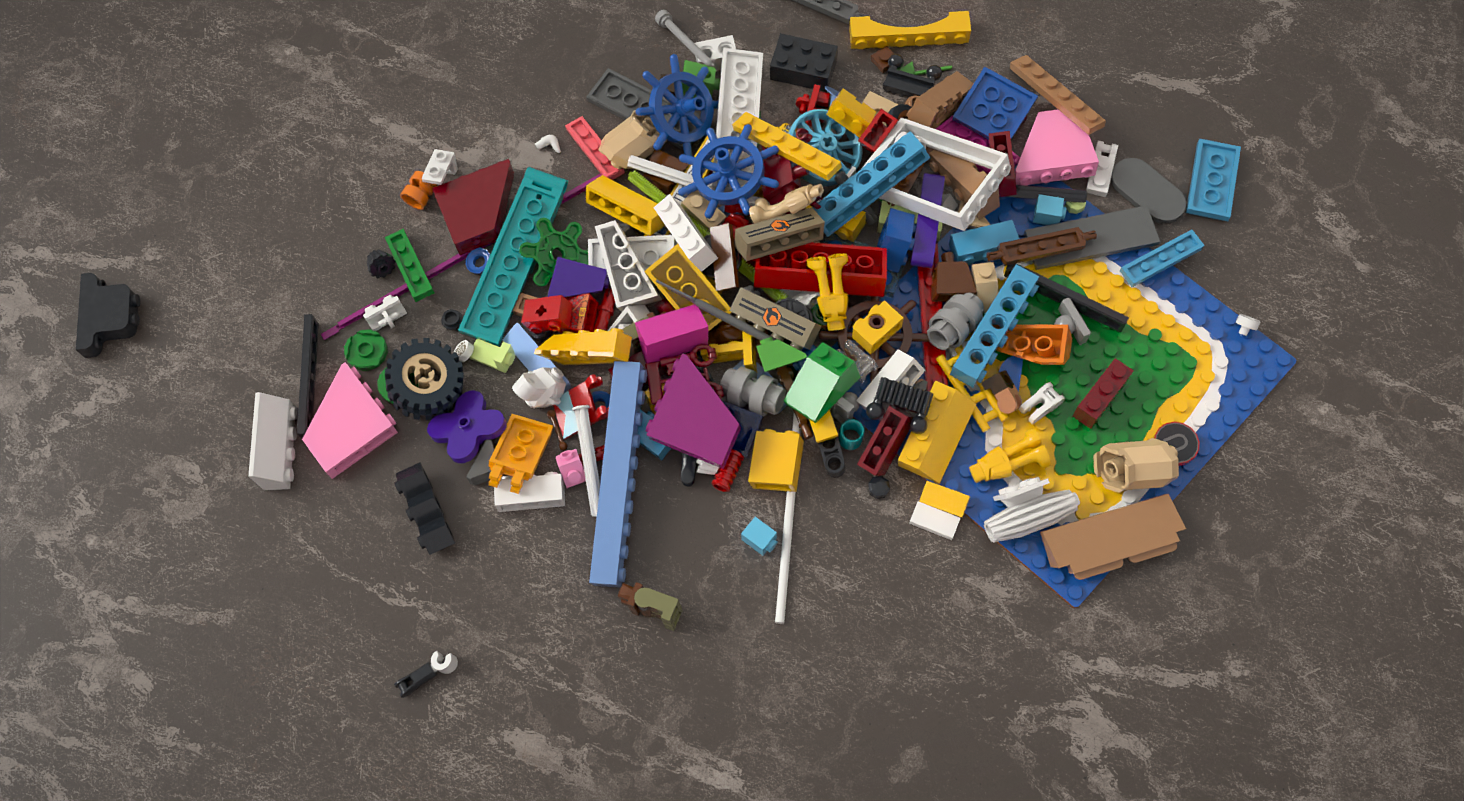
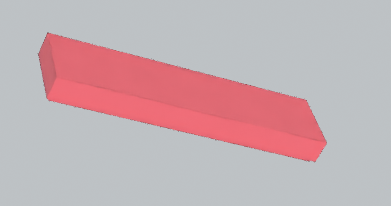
[565,116,625,180]

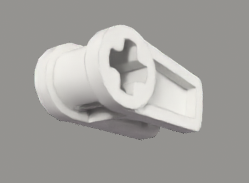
[1019,382,1065,425]

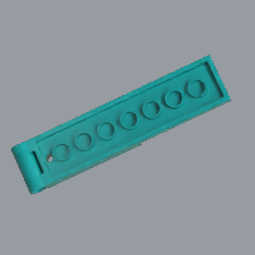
[458,167,568,347]

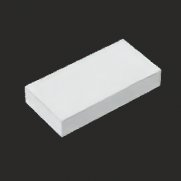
[909,501,960,540]

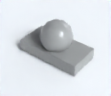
[1054,298,1091,345]
[831,392,860,424]

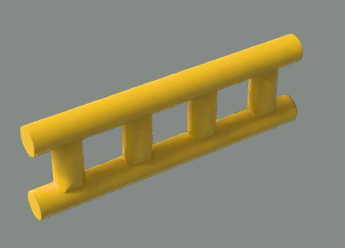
[936,345,1009,433]

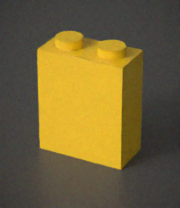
[748,429,804,492]

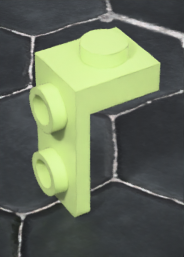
[470,339,515,373]

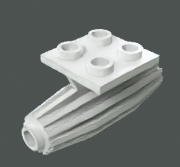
[984,477,1080,543]

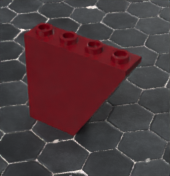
[432,159,514,255]

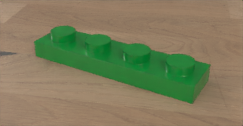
[385,229,435,302]

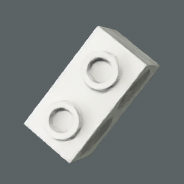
[695,35,736,71]

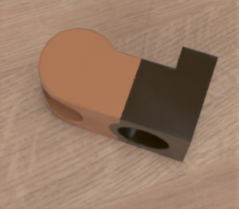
[981,370,1022,414]

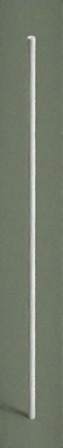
[775,185,821,624]

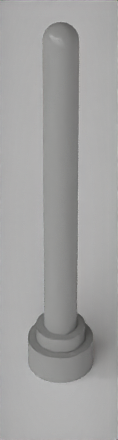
[655,10,712,67]

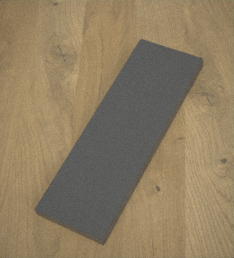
[586,68,701,151]
[1024,205,1160,270]

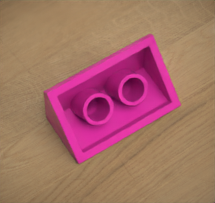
[634,304,708,363]

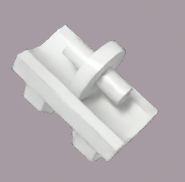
[363,295,407,331]

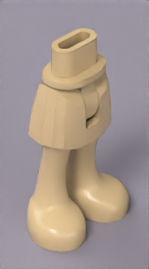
[749,184,824,224]

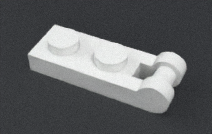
[1086,141,1118,197]

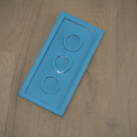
[1186,139,1241,221]

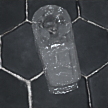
[837,339,879,383]

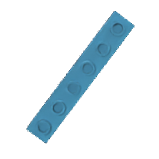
[812,131,930,237]
[950,264,1039,388]

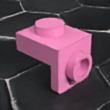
[556,449,586,488]

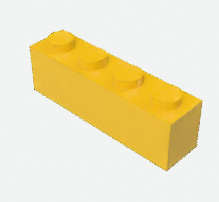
[586,175,666,236]

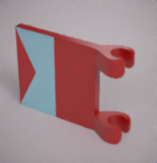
[553,374,609,440]

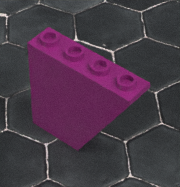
[646,353,741,469]

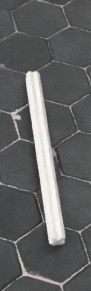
[628,155,770,206]

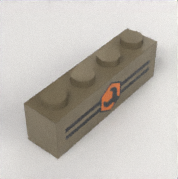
[734,208,825,261]
[729,287,822,351]

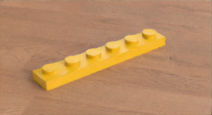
[732,112,842,181]

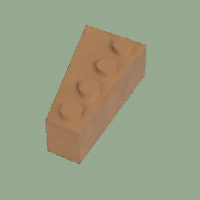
[906,71,974,129]
[929,149,1000,220]

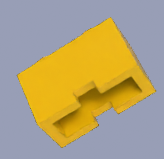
[826,88,876,138]

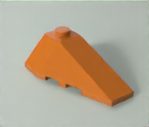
[982,325,1072,365]

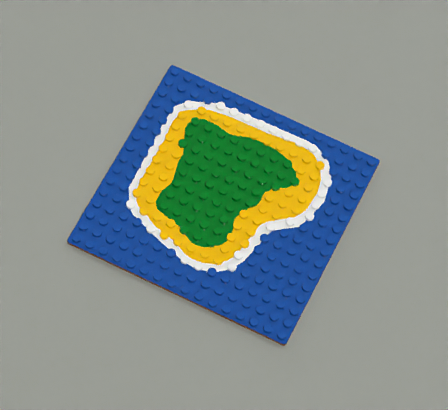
[832,164,1296,608]

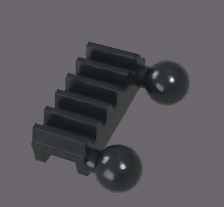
[883,54,942,98]
[866,377,933,434]

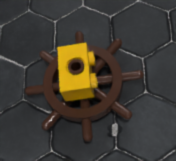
[818,296,930,383]

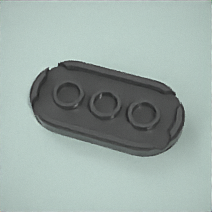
[1111,158,1186,223]

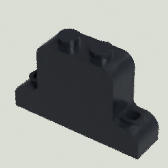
[76,273,141,358]

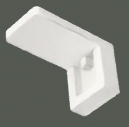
[422,149,458,185]

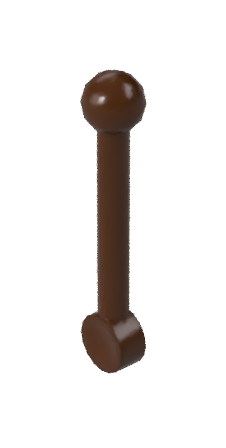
[547,410,568,450]

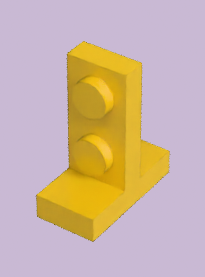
[701,331,757,373]

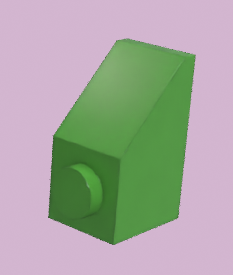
[756,337,807,372]

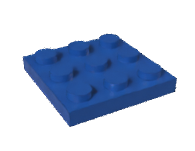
[952,67,1038,140]

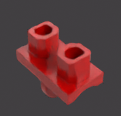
[795,84,830,127]

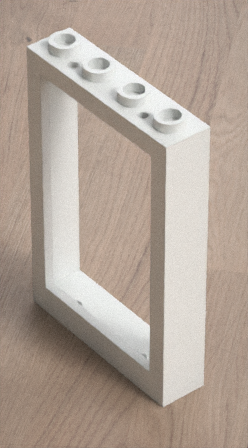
[862,118,1011,231]

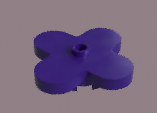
[427,390,507,463]

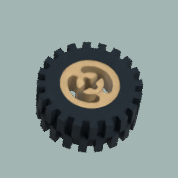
[385,338,464,421]

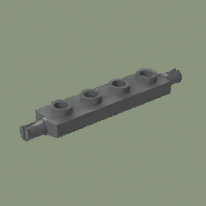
[793,0,867,24]

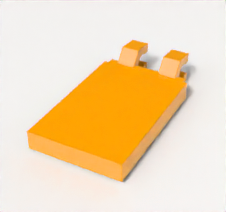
[489,414,553,494]

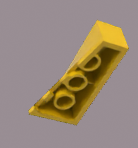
[534,328,632,365]

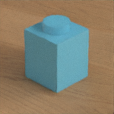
[1033,194,1067,225]
[741,517,778,556]

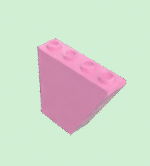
[1015,110,1099,186]
[302,362,398,479]

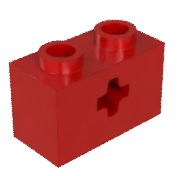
[521,295,573,333]

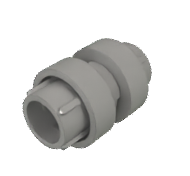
[927,293,984,350]
[720,367,786,416]

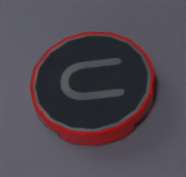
[1154,422,1200,466]

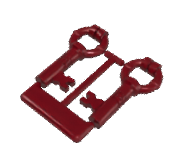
[645,344,724,405]

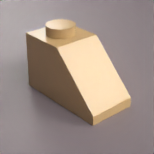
[970,262,998,314]

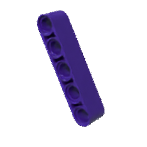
[911,173,945,268]

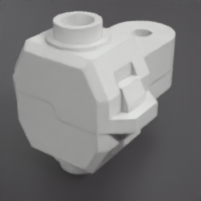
[512,367,566,409]

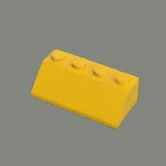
[898,381,976,484]

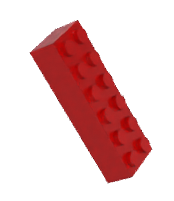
[754,242,887,297]

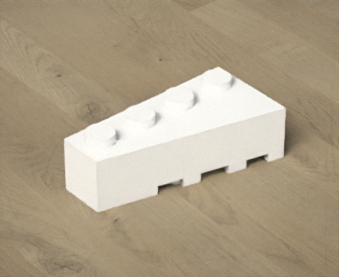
[595,221,662,312]

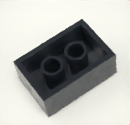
[770,33,838,92]

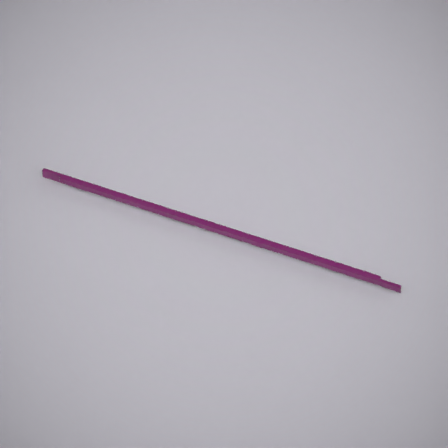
[321,174,602,340]

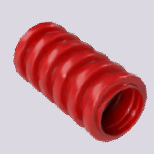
[711,449,744,492]

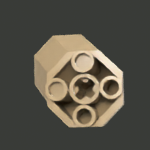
[599,110,667,169]
[1093,438,1179,493]

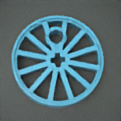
[788,109,862,186]

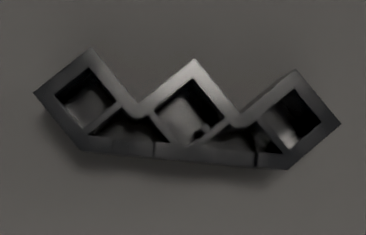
[394,462,455,555]

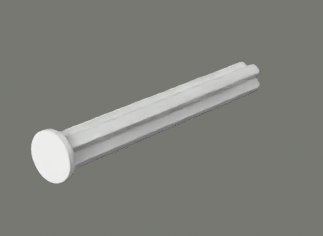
[572,405,600,517]

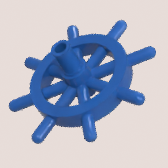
[636,54,719,156]
[678,124,779,219]

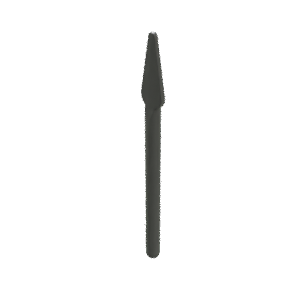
[656,280,777,341]

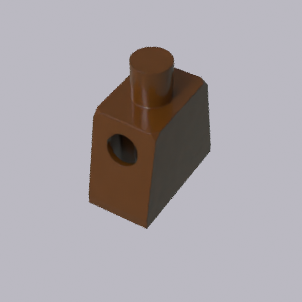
[643,149,689,199]
[931,252,977,302]

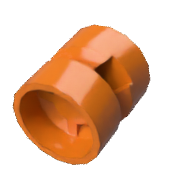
[400,171,438,210]

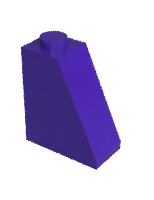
[547,257,610,298]

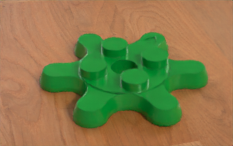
[519,217,588,287]

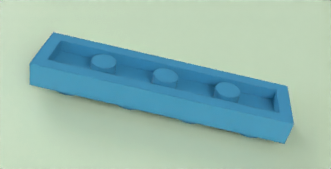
[1120,230,1205,287]

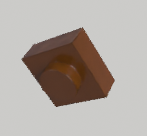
[871,46,894,74]

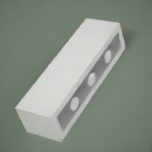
[654,194,718,272]

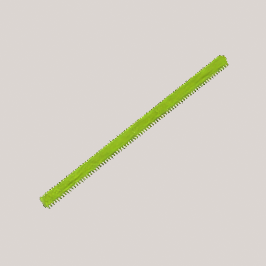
[628,170,788,302]

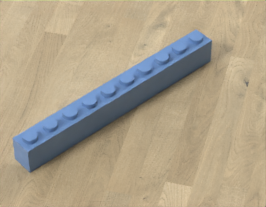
[589,361,647,588]

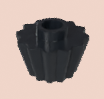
[367,249,396,279]

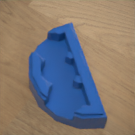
[999,356,1023,393]

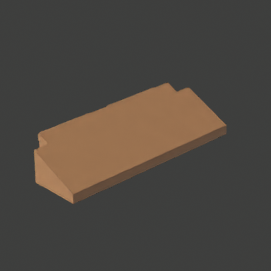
[1040,494,1186,580]

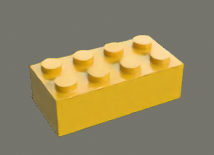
[644,243,731,331]

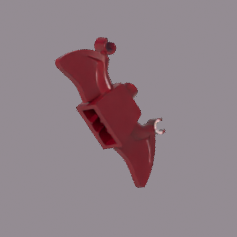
[761,128,823,216]

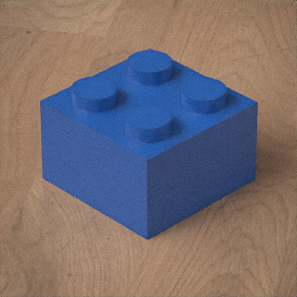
[877,208,917,273]

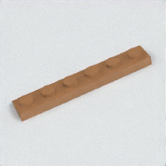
[1010,55,1106,135]

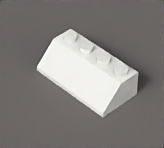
[249,392,298,490]

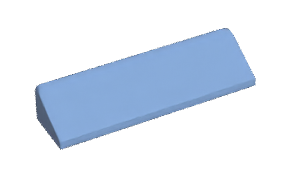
[502,323,571,393]

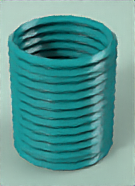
[838,419,865,450]

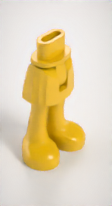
[807,253,848,331]
[969,429,1051,483]

